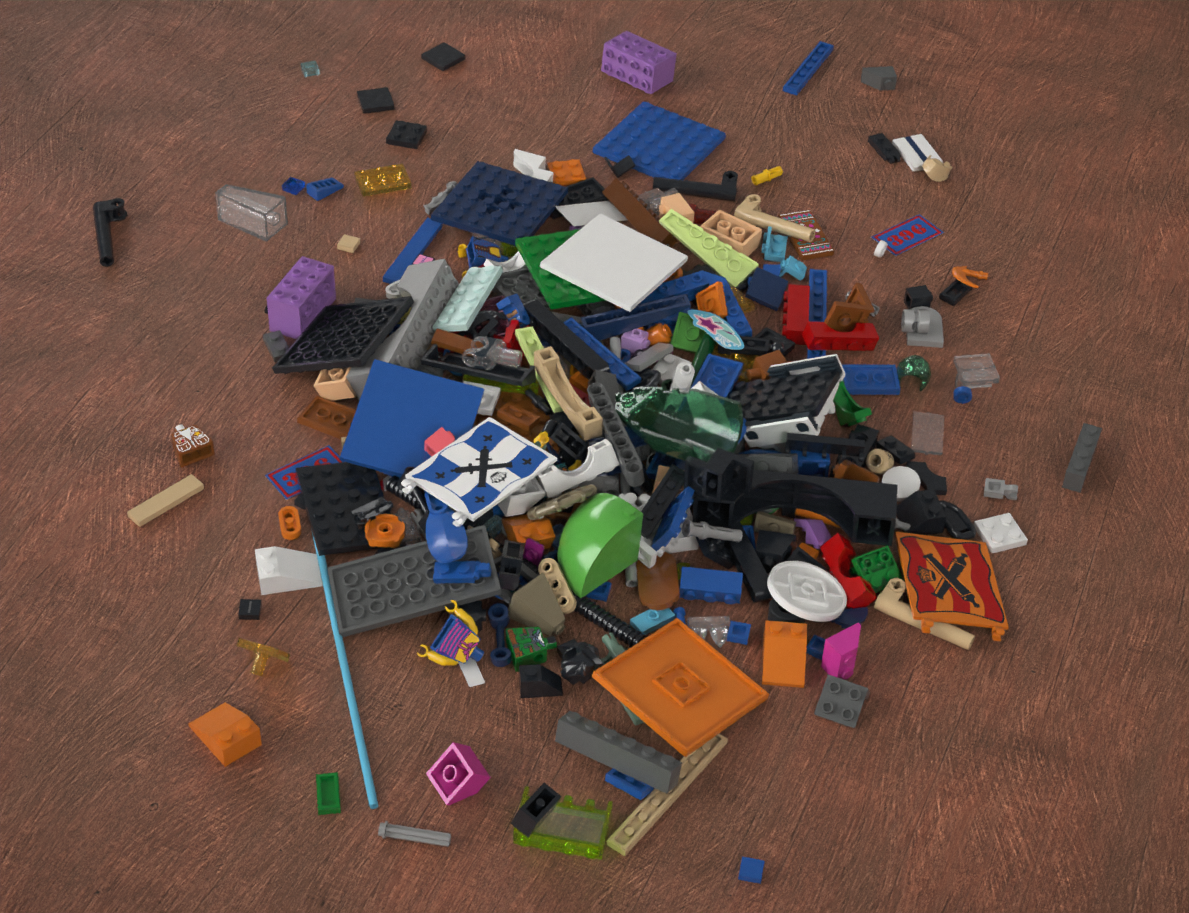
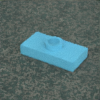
[630,608,675,635]

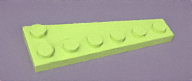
[659,209,759,290]

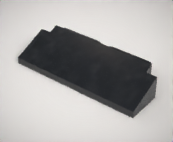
[420,344,536,387]

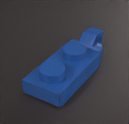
[433,561,492,584]

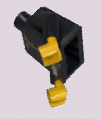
[534,419,589,471]

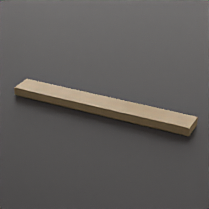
[607,734,728,856]

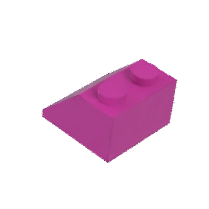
[821,622,861,680]
[426,742,491,805]

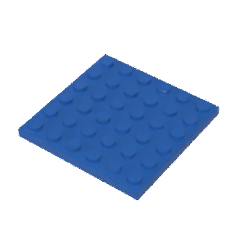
[593,101,726,180]

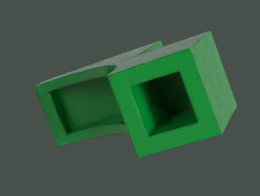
[833,381,872,427]

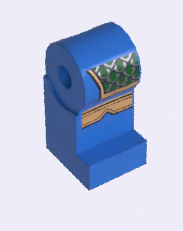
[496,294,530,328]

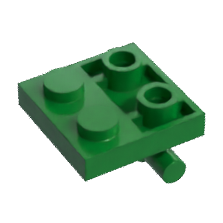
[849,545,904,594]

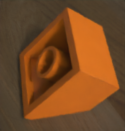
[501,514,556,549]

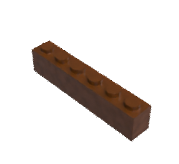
[602,178,677,248]

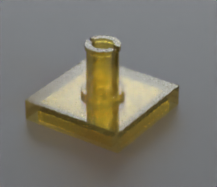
[237,638,291,677]

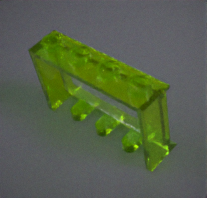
[513,786,613,859]

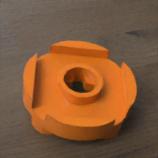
[365,514,405,548]

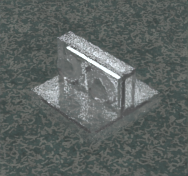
[953,353,1000,389]

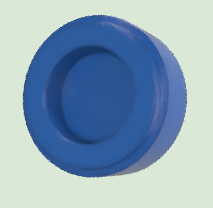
[953,386,972,404]

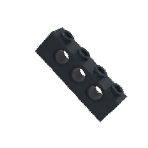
[829,424,879,478]

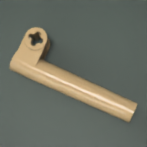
[734,194,815,242]
[874,578,975,650]

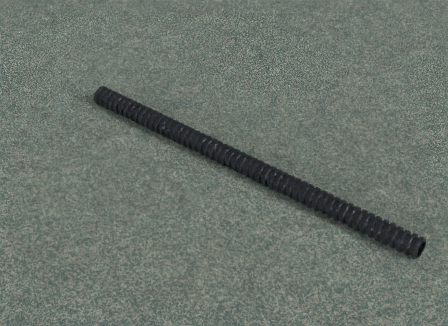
[386,476,647,647]

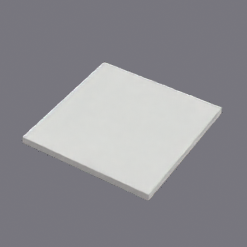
[540,214,688,312]

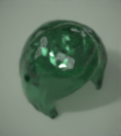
[897,355,931,391]

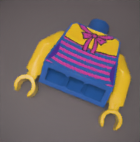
[417,600,484,666]

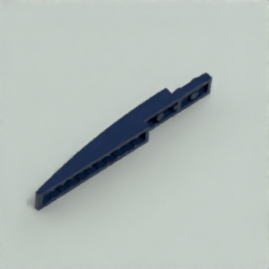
[536,294,691,352]

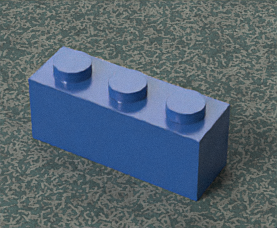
[680,567,743,604]

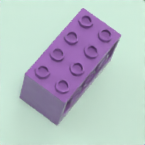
[267,256,336,339]

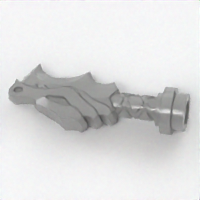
[423,181,458,215]

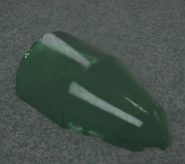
[615,387,743,462]

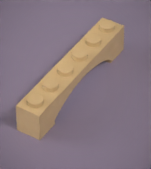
[534,346,603,441]

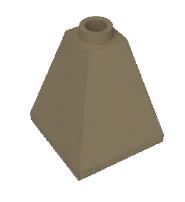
[508,573,566,636]

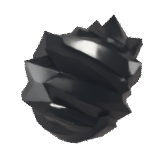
[559,642,604,685]

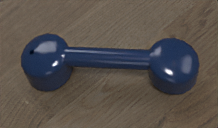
[488,603,512,667]

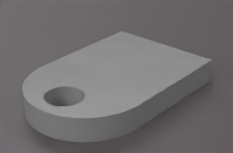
[906,306,944,348]

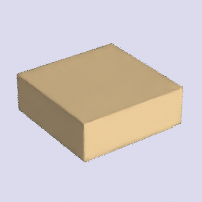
[337,234,360,253]

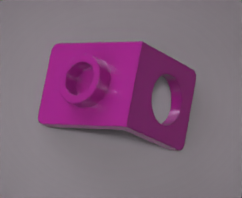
[523,538,545,566]

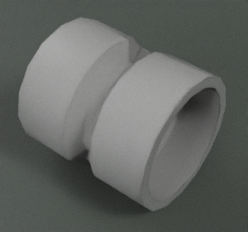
[901,309,930,333]

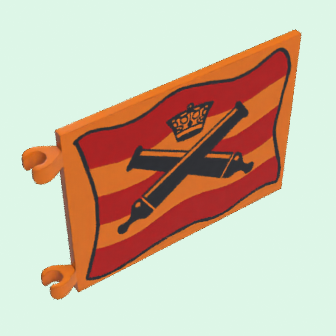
[894,532,1009,641]

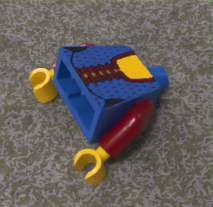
[458,236,508,279]

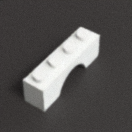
[537,439,620,498]

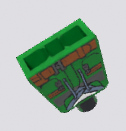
[506,627,557,672]

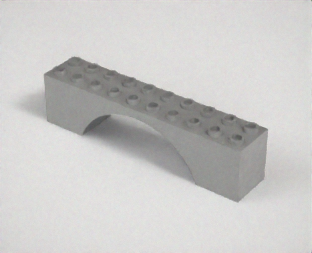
[346,259,459,400]

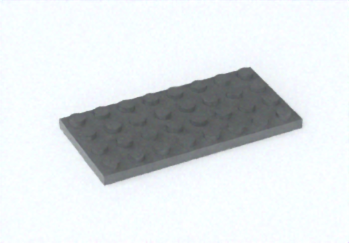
[327,525,502,637]

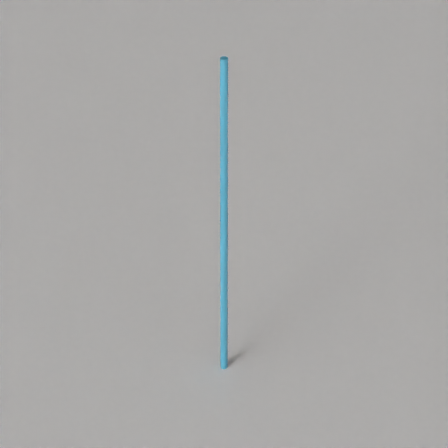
[311,529,379,809]

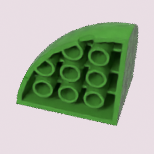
[557,493,643,598]

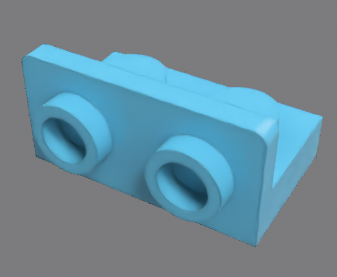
[761,226,788,262]

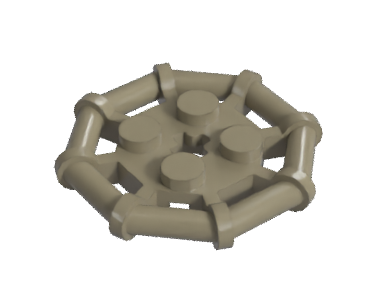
[527,484,598,520]

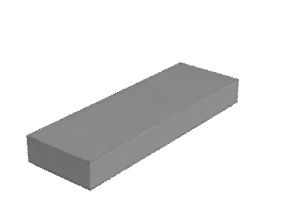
[625,342,674,372]

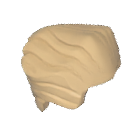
[922,155,953,181]

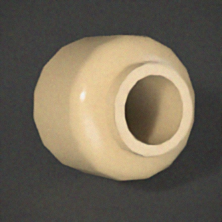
[866,449,894,474]

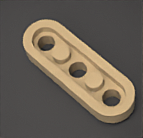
[538,558,577,614]

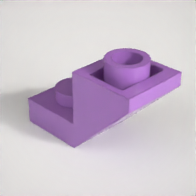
[794,519,832,549]

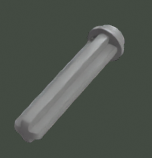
[378,821,451,847]

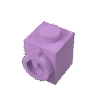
[621,329,650,356]

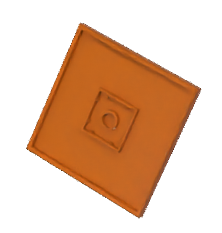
[592,618,769,757]

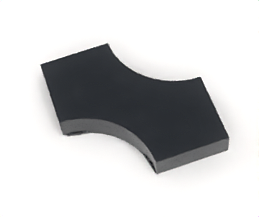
[906,461,947,495]

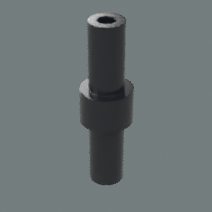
[525,388,552,415]

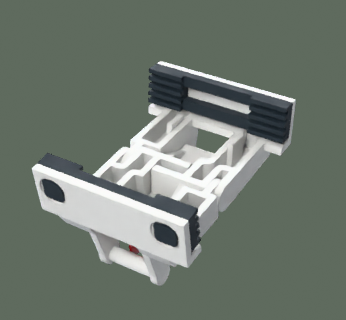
[744,354,846,454]

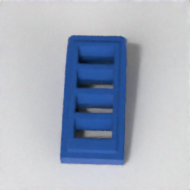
[306,177,344,201]

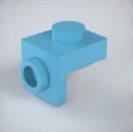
[779,256,807,281]

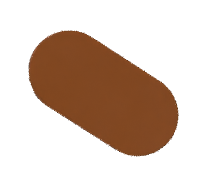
[636,552,680,610]

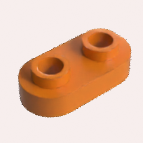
[278,506,301,540]

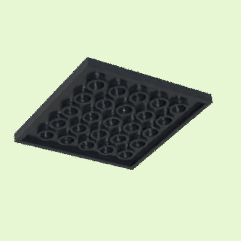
[272,296,414,374]

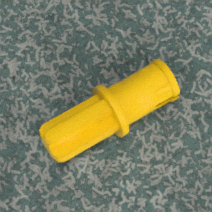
[751,166,783,186]

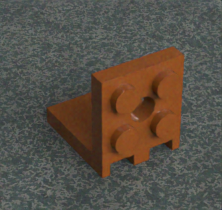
[824,283,875,332]

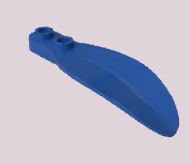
[425,491,468,563]

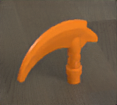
[952,266,988,288]

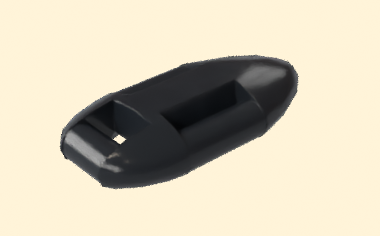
[940,500,976,540]

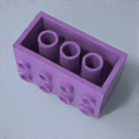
[601,31,677,94]

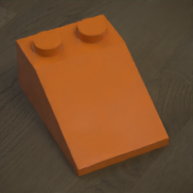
[762,620,807,688]
[188,702,262,767]

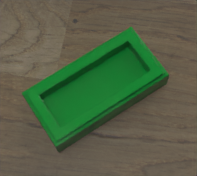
[316,772,341,815]

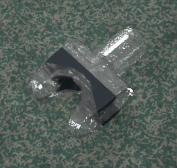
[462,336,522,370]

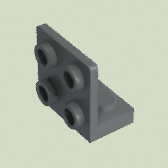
[814,674,870,728]

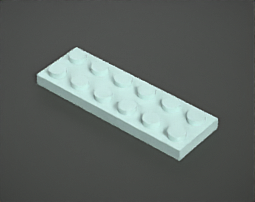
[433,265,503,332]

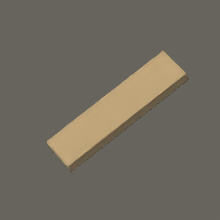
[127,474,204,527]

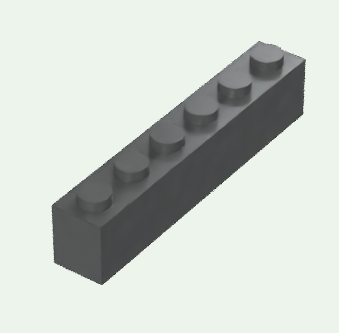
[555,711,682,794]

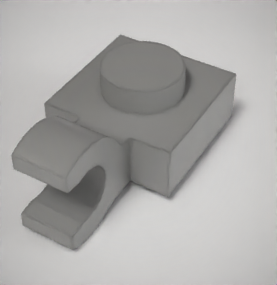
[983,478,1018,500]

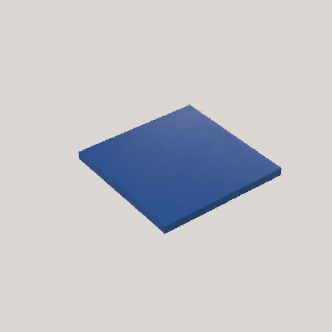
[340,359,485,477]

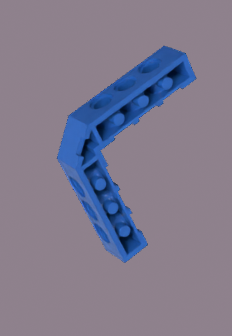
[638,270,752,337]

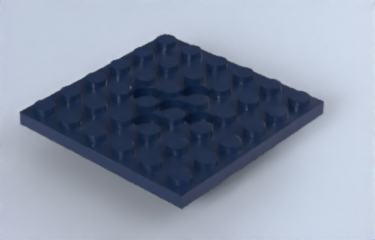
[431,161,568,246]

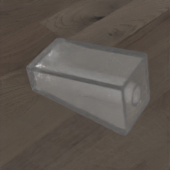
[215,184,288,242]

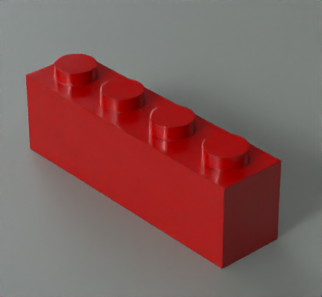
[782,284,810,345]

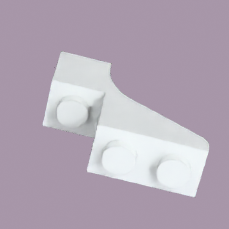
[514,149,553,183]

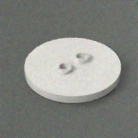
[767,561,847,622]

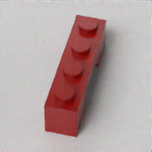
[802,321,879,351]
[820,533,877,608]

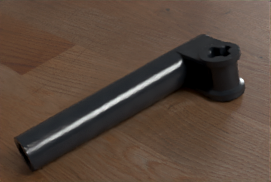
[653,171,738,201]
[93,198,128,267]

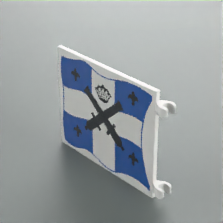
[401,417,557,527]

